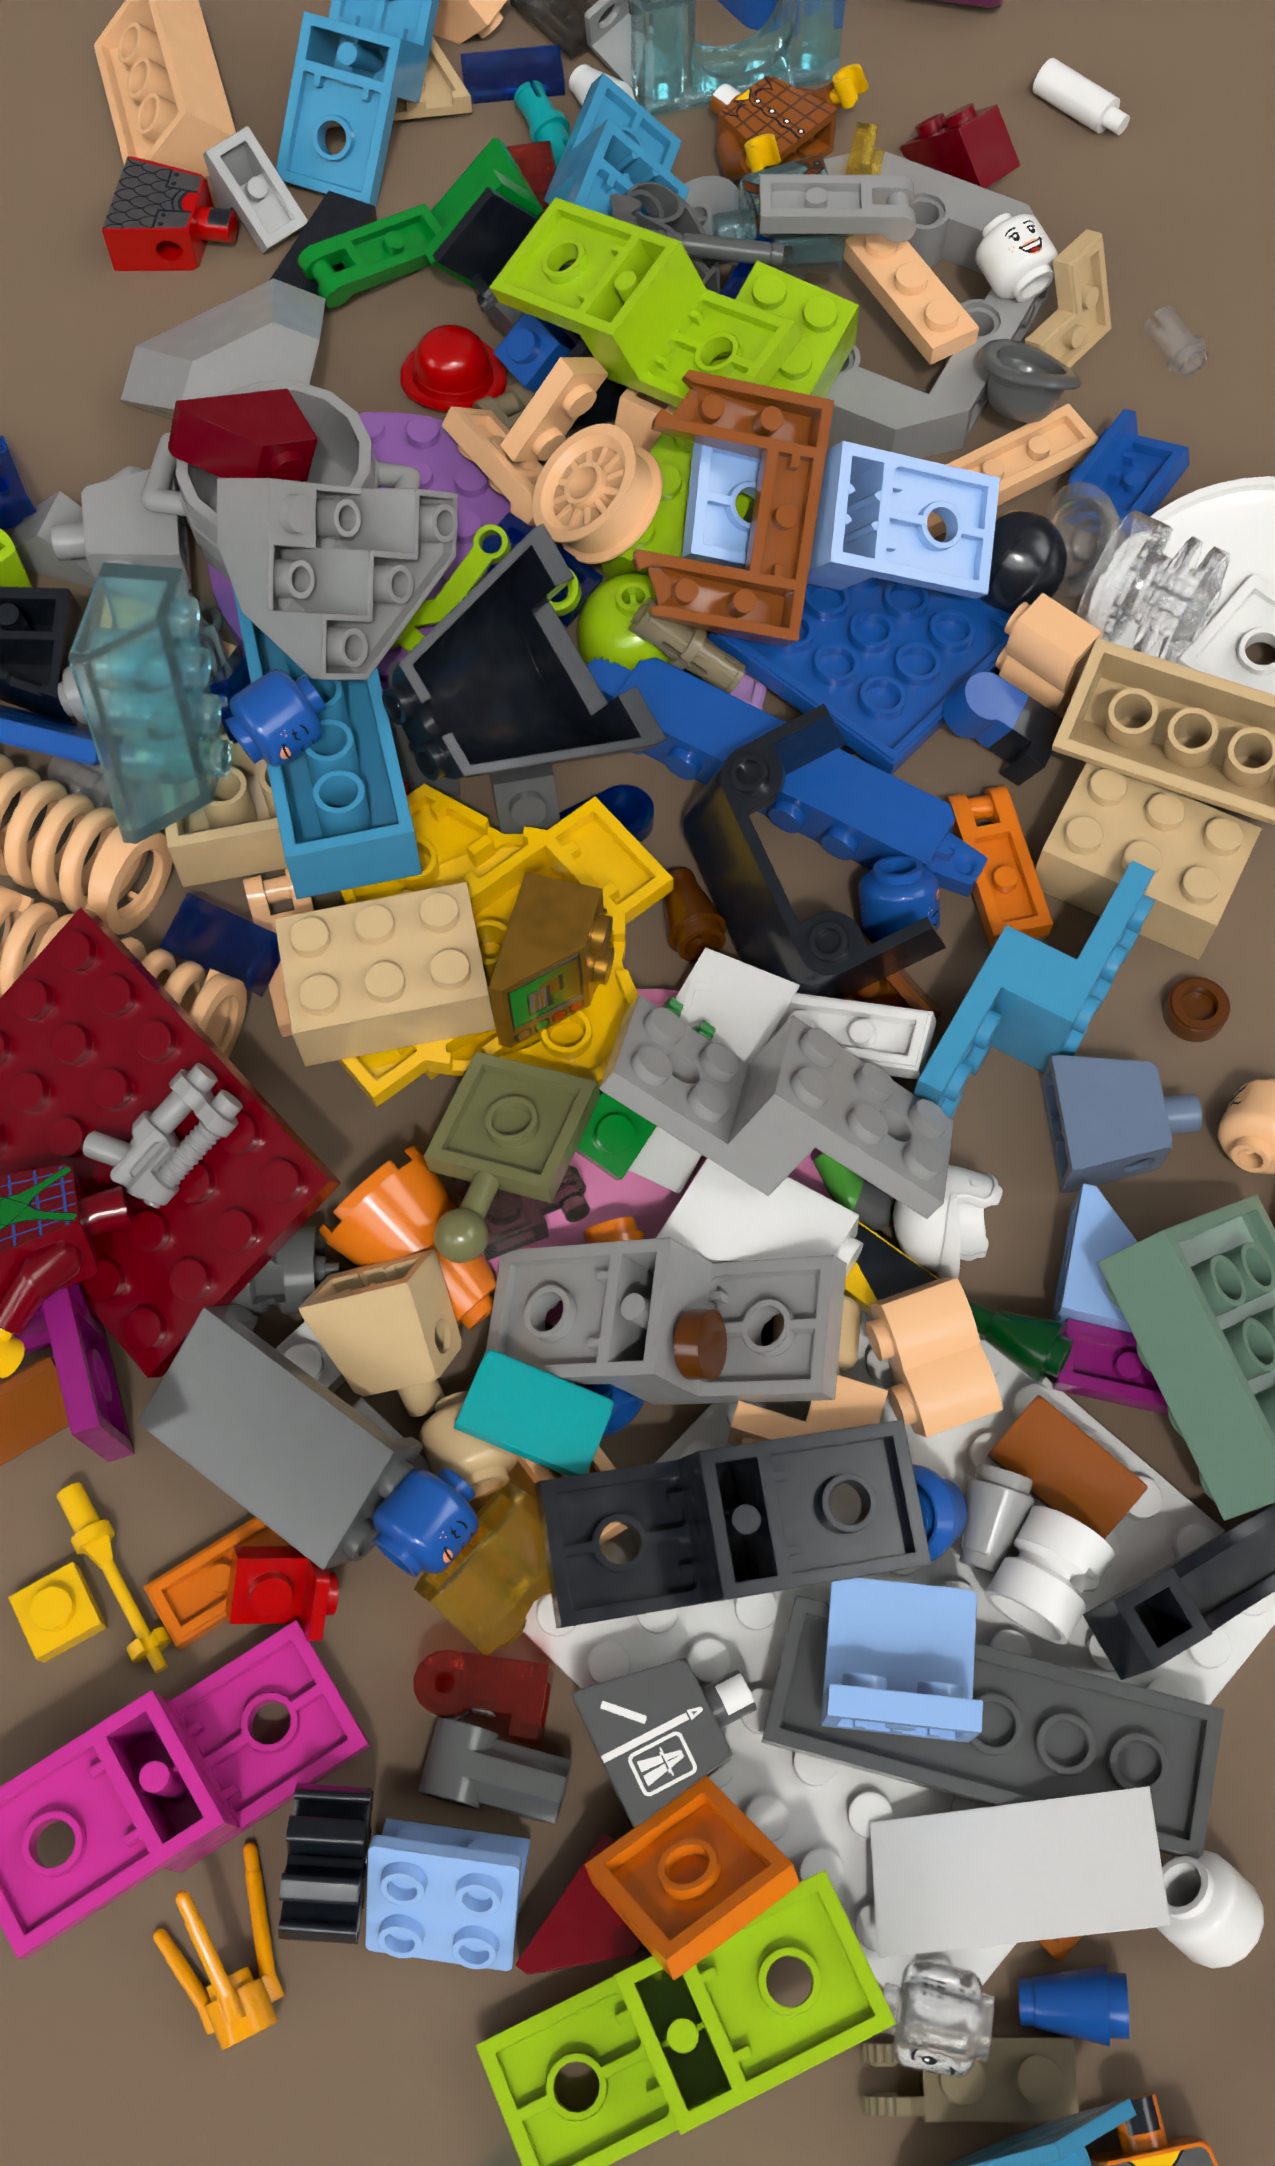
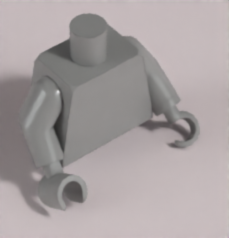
[51,465,223,631]

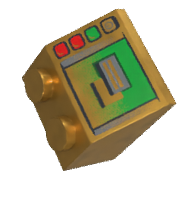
[489,872,615,1048]

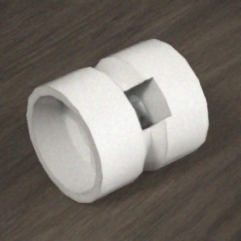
[984,1506,1115,1644]

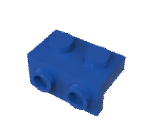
[1067,409,1190,537]

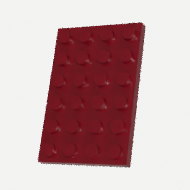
[0,907,341,1378]

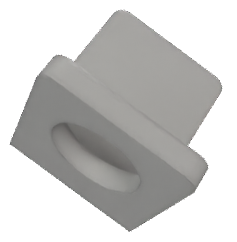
[584,0,667,91]

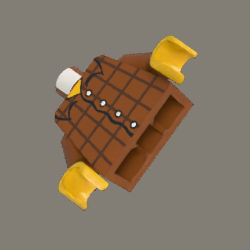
[710,64,869,185]

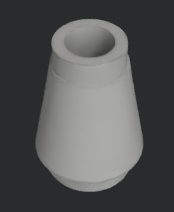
[959,1464,1035,1574]

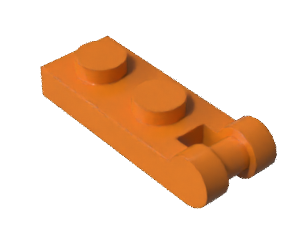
[944,785,1053,947]

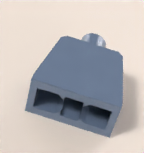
[1041,1055,1202,1193]

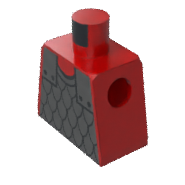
[102,156,237,271]

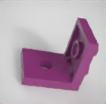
[13,1283,135,1462]

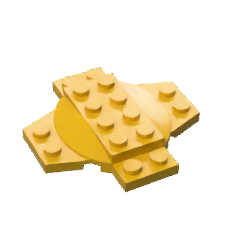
[337,783,673,1108]

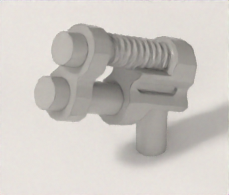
[83,1063,243,1209]

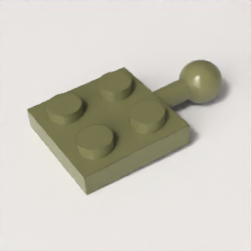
[424,1051,600,1263]

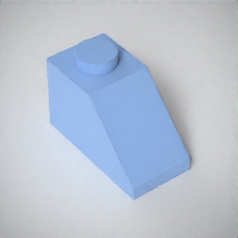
[1051,1183,1137,1333]

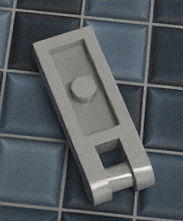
[759,174,916,243]

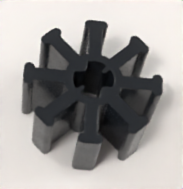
[278,1783,374,1944]

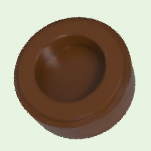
[1162,977,1230,1042]
[673,1309,727,1380]

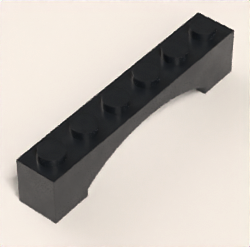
[1083,1503,1275,1680]

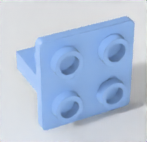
[365,1818,531,1971]

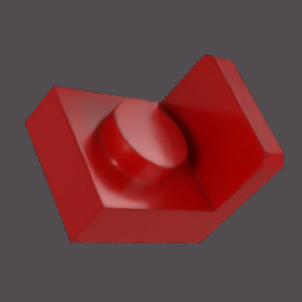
[225,1546,339,1641]

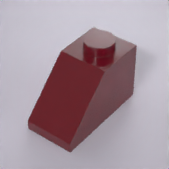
[168,388,318,482]
[515,1833,642,1975]

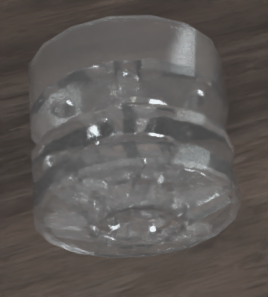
[1077,509,1231,664]

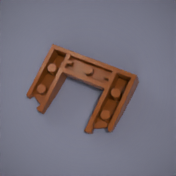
[633,370,834,647]

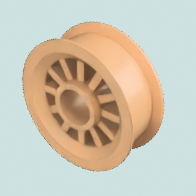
[532,423,663,564]

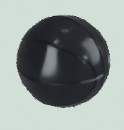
[980,509,1067,614]

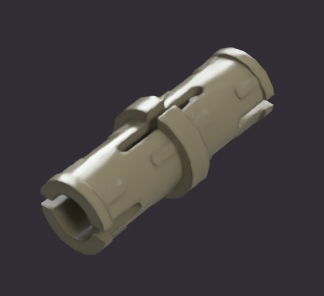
[629,597,746,694]

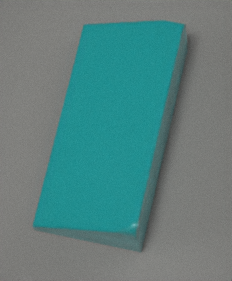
[454,1349,615,1476]

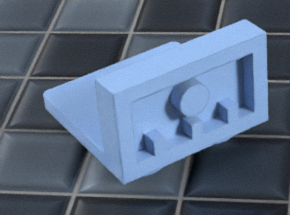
[820,1577,983,1743]

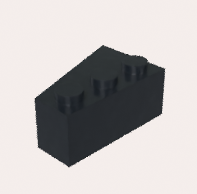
[0,587,88,723]

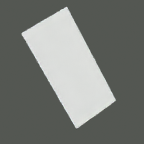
[629,947,800,1194]
[870,1786,1171,1958]

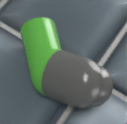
[813,1153,894,1231]

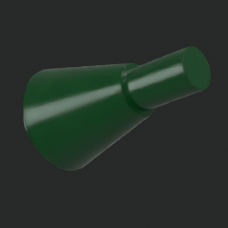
[968,1300,1074,1384]

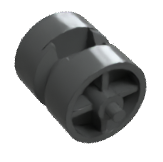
[229,1226,341,1316]

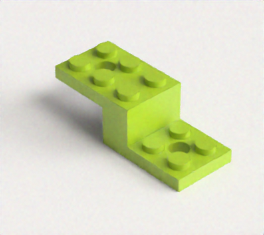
[489,197,802,407]
[475,1870,897,2166]

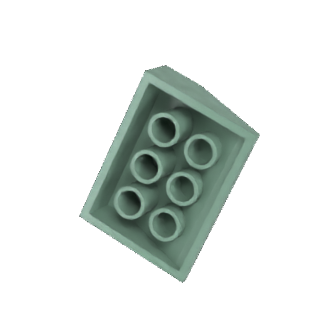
[1098,1194,1275,1521]

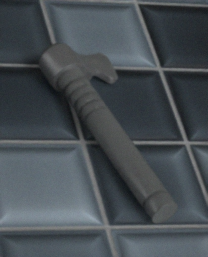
[609,194,784,267]

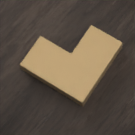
[1025,229,1111,368]

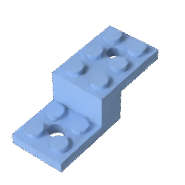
[682,441,1000,599]

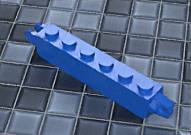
[586,657,988,897]

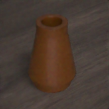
[663,868,727,962]

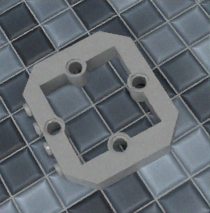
[720,147,1054,459]

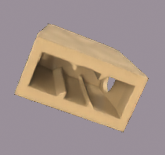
[298,1249,462,1417]

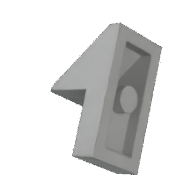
[203,126,308,254]

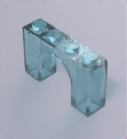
[631,0,846,116]

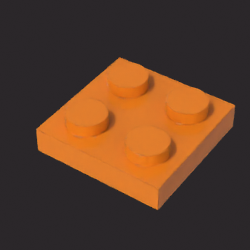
[584,1775,800,1981]

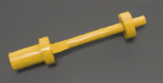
[56,1482,171,1674]

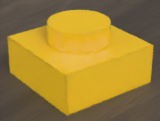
[8,1562,108,1663]

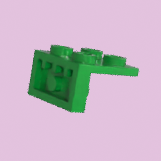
[423,137,543,289]

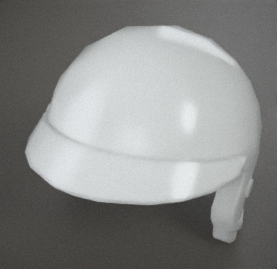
[893,1164,1003,1278]

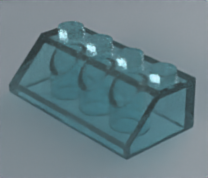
[68,562,231,844]

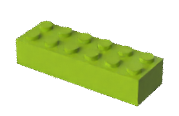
[601,260,859,579]

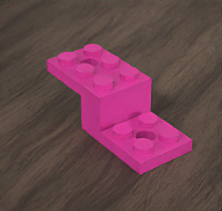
[0,1620,372,1959]

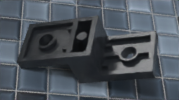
[535,1420,932,1629]

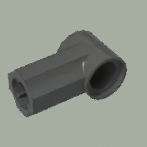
[417,1718,572,1825]

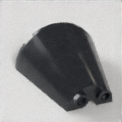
[382,523,667,781]

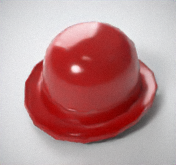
[400,325,507,413]

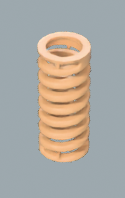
[0,754,173,935]
[0,886,247,1058]

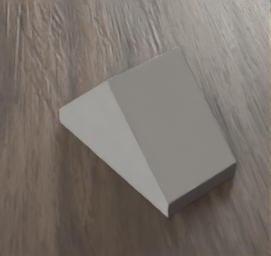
[11,491,108,591]

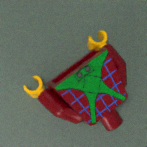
[0,1164,133,1378]

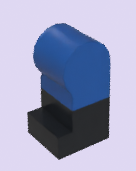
[943,672,1063,786]

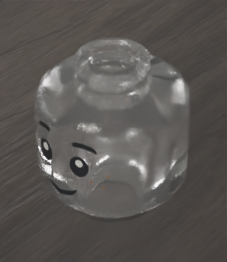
[882,1960,994,2078]

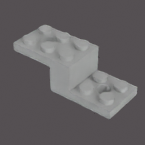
[599,995,954,1219]
[486,1237,847,1405]

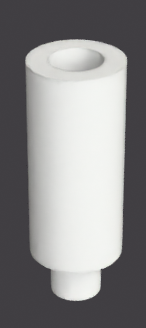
[1033,58,1130,135]

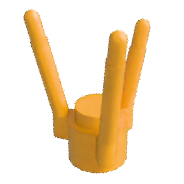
[153,1842,285,2051]

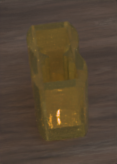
[414,1483,551,1657]

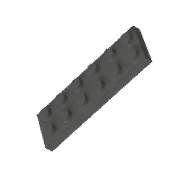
[761,1595,1224,1859]

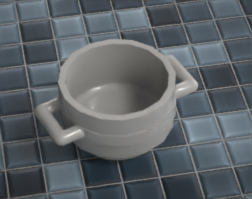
[141,381,421,581]

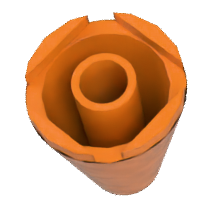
[319,1146,497,1331]

